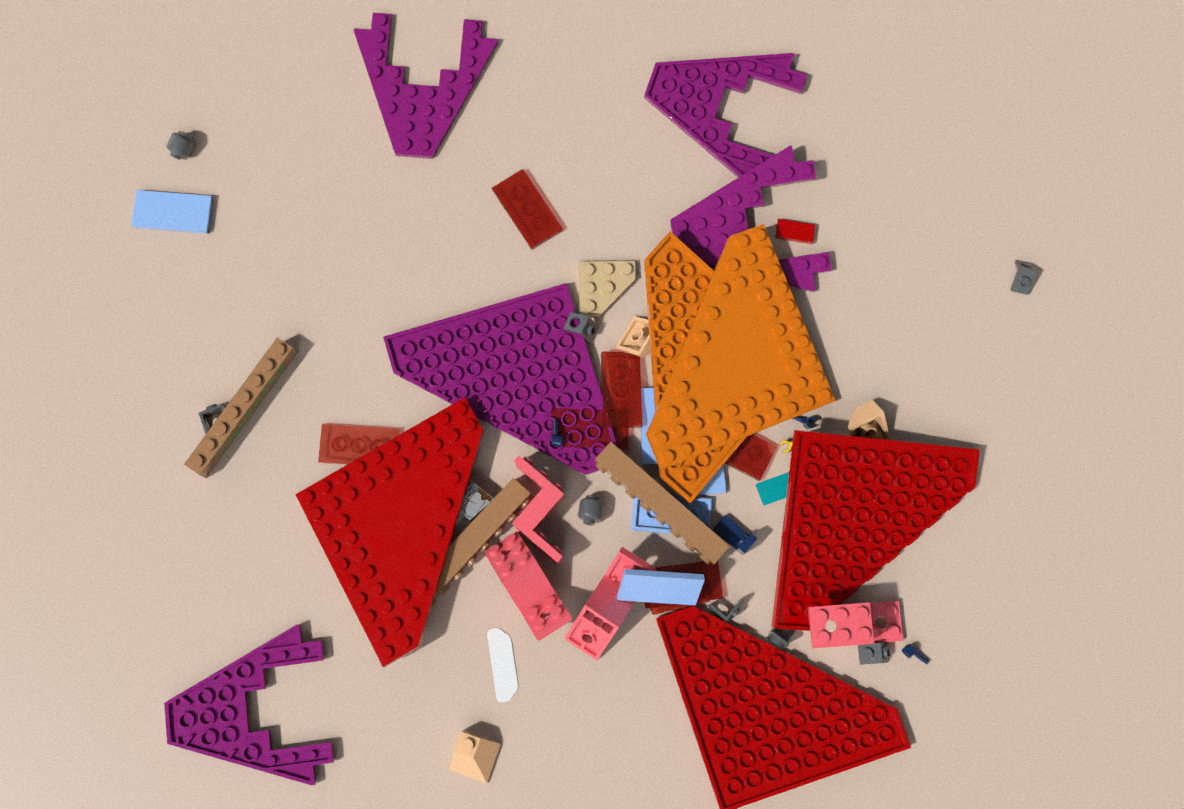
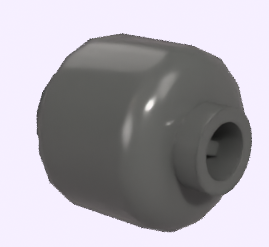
[166,130,195,160]
[578,495,605,526]

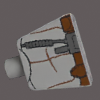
[456,480,494,525]

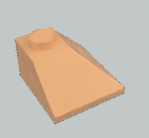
[615,316,651,357]
[848,400,891,440]
[449,730,501,783]

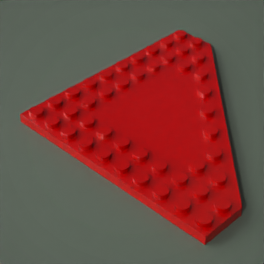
[295,397,484,667]
[771,430,980,631]
[655,606,911,809]

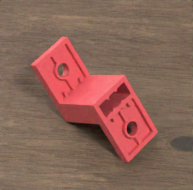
[512,456,564,565]
[484,531,573,641]
[564,547,656,660]
[808,601,903,649]

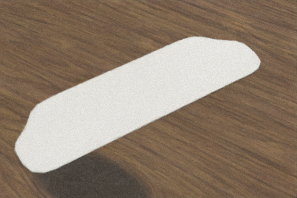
[487,628,518,703]

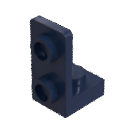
[713,515,757,555]

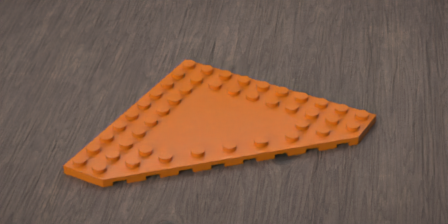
[646,224,836,470]
[644,231,747,503]

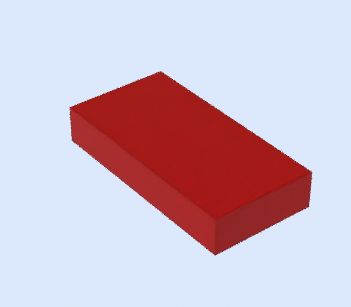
[775,219,815,244]

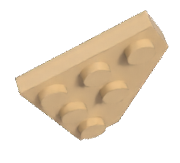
[579,260,636,318]

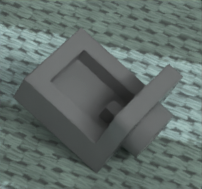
[858,642,891,665]

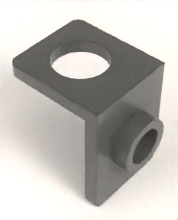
[1010,260,1037,295]
[564,312,599,343]
[198,404,226,433]
[707,599,744,621]
[768,628,796,647]

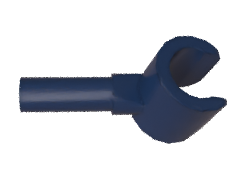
[792,416,817,429]
[551,419,563,447]
[901,645,929,665]

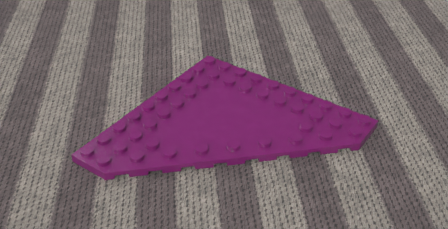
[383,283,618,475]

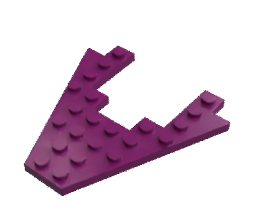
[354,12,498,159]
[644,53,807,177]
[670,146,831,292]
[164,624,334,785]

